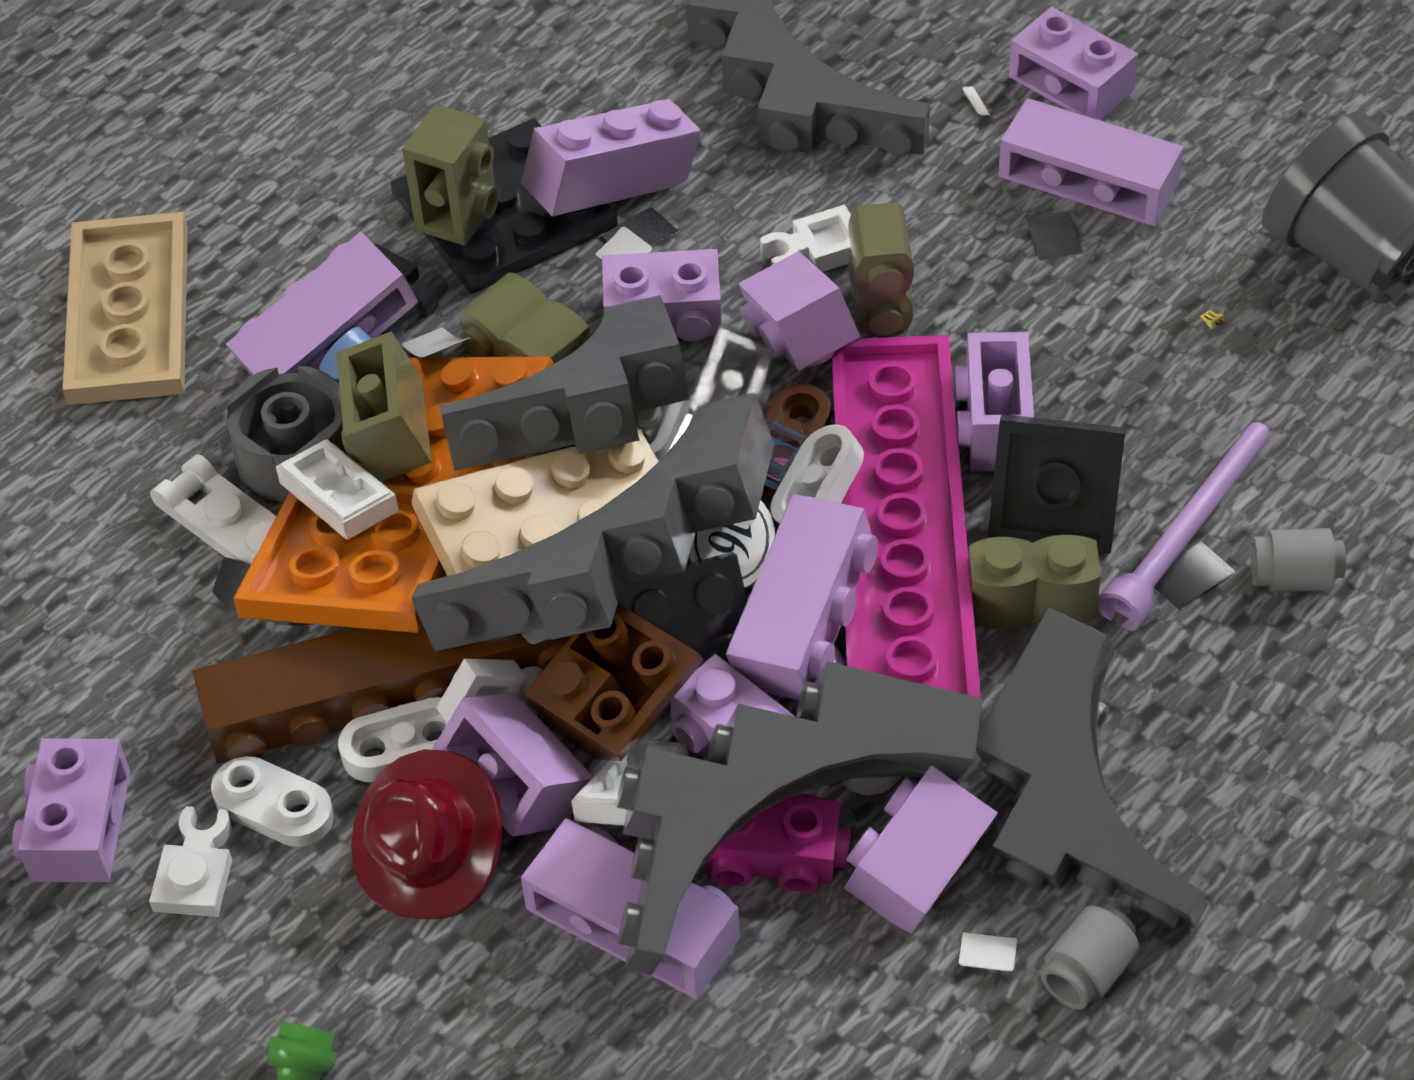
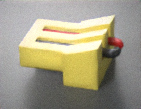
[1199,310,1225,329]

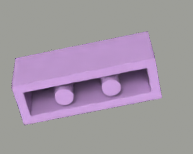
[999,98,1184,226]
[521,99,701,216]
[226,232,419,376]
[726,494,878,700]
[521,818,740,1000]

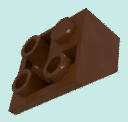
[524,603,703,761]

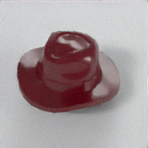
[351,749,502,920]

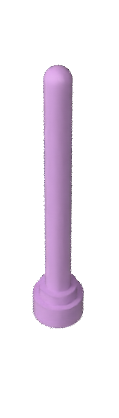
[1097,422,1269,631]

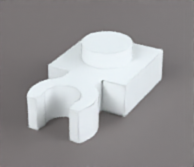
[760,205,852,272]
[436,659,543,723]
[149,806,232,917]

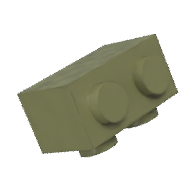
[402,104,499,246]
[336,331,432,482]

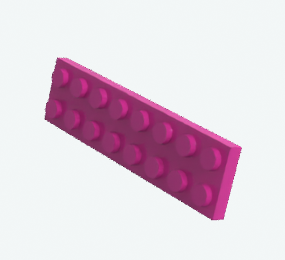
[831,335,981,720]

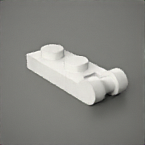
[150,454,276,564]

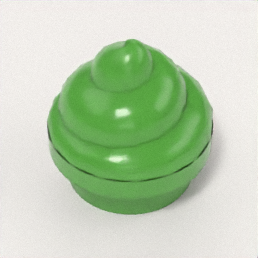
[267,1021,338,1080]

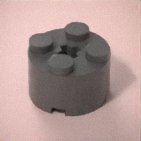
[226,366,347,504]

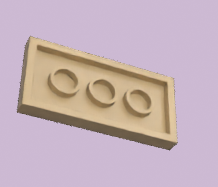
[63,212,188,405]
[411,429,659,576]

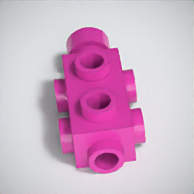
[699,794,851,893]

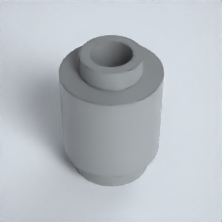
[1250,528,1346,592]
[1040,906,1140,1009]

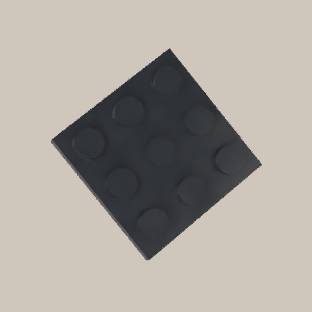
[390,118,618,294]

